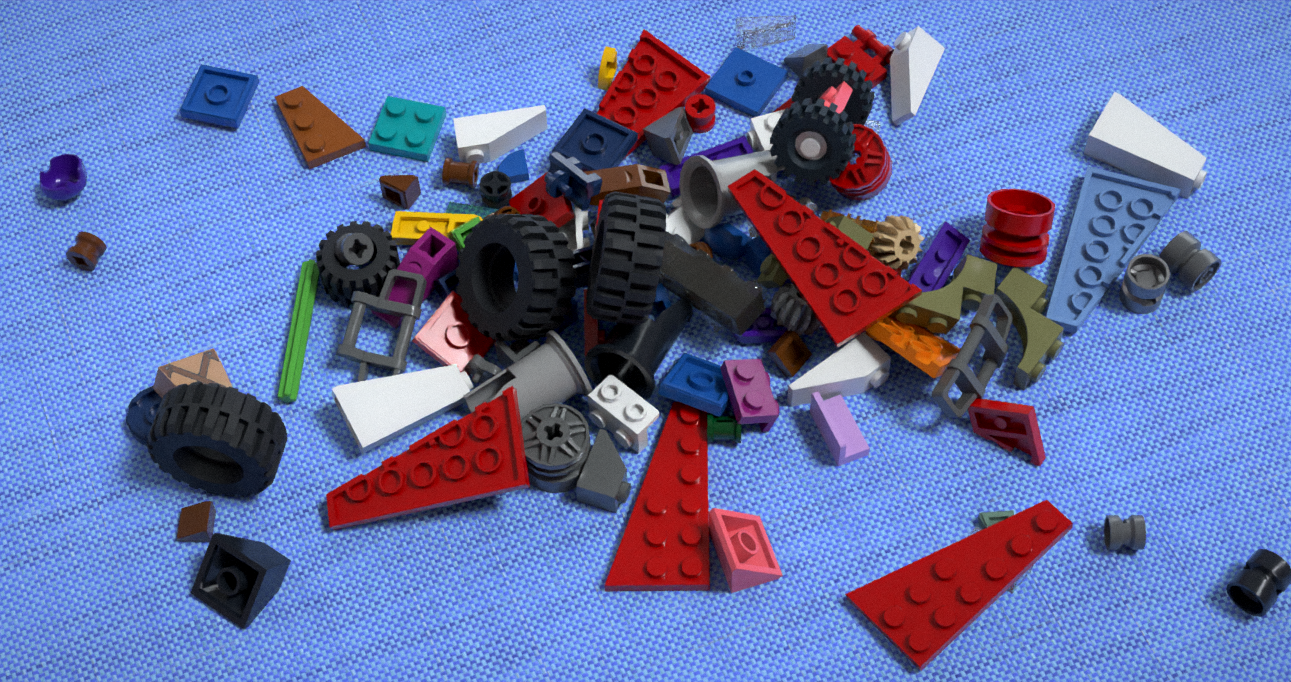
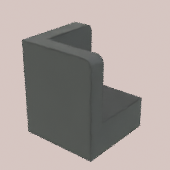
[495,340,541,369]

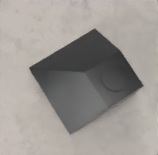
[191,533,291,629]

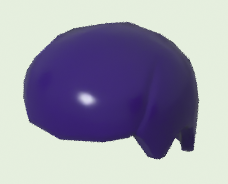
[40,154,87,201]

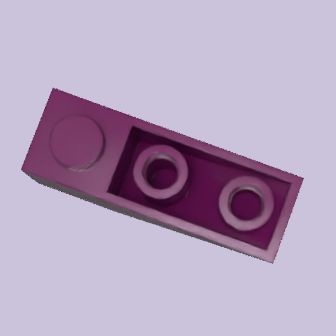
[371,227,459,329]

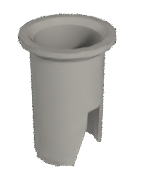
[679,150,797,228]
[463,330,592,421]

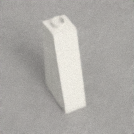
[1084,92,1207,199]
[332,364,473,454]

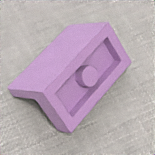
[810,391,870,466]

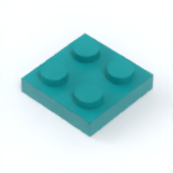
[368,96,447,162]

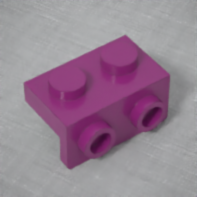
[720,359,779,432]

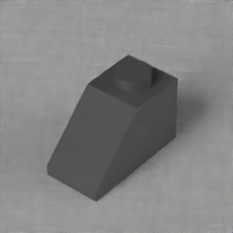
[576,429,631,513]

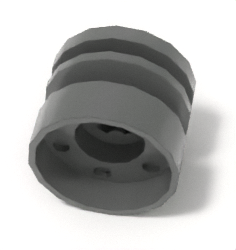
[521,403,591,493]

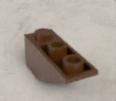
[584,164,671,206]

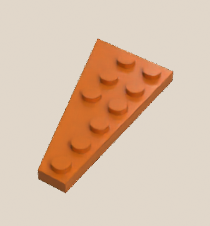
[865,316,961,379]

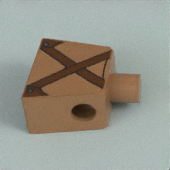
[153,348,233,398]

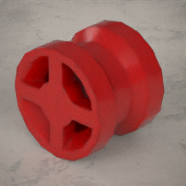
[685,94,716,133]

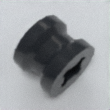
[479,171,513,211]

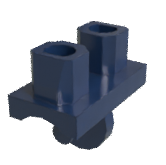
[544,152,602,210]

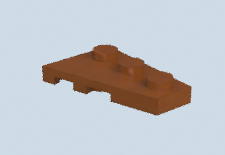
[275,86,366,170]

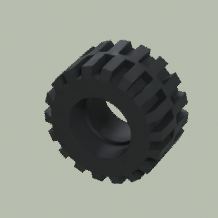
[316,221,400,308]

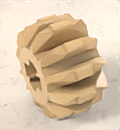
[869,215,925,270]

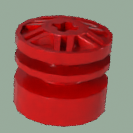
[829,124,892,200]
[979,188,1055,267]

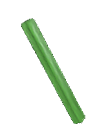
[277,259,320,403]

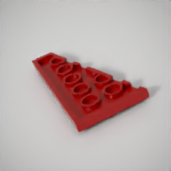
[597,29,710,159]
[727,169,922,348]
[326,386,530,530]
[604,402,710,592]
[845,500,1073,671]

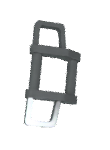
[336,269,427,382]
[932,294,1012,417]

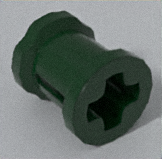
[707,413,741,443]

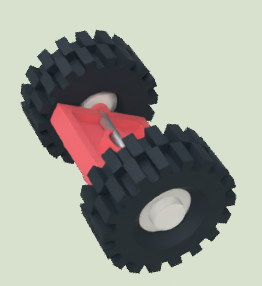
[770,57,874,185]

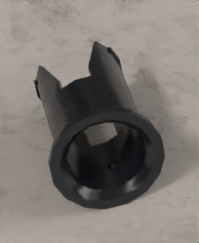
[584,296,693,400]

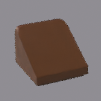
[379,175,421,210]
[177,501,216,542]

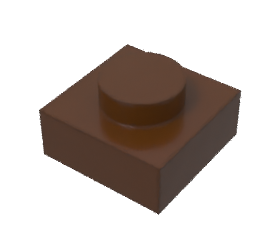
[767,330,812,377]

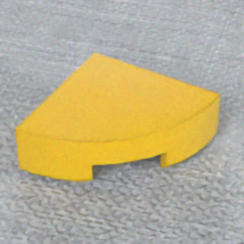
[598,46,618,90]

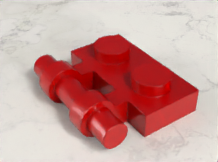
[827,25,894,88]

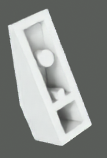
[890,26,945,126]
[453,105,548,164]
[787,332,891,407]

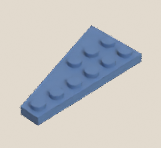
[1046,166,1181,334]

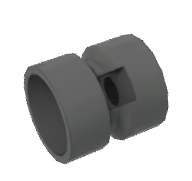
[1159,231,1222,292]

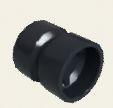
[1226,549,1291,617]

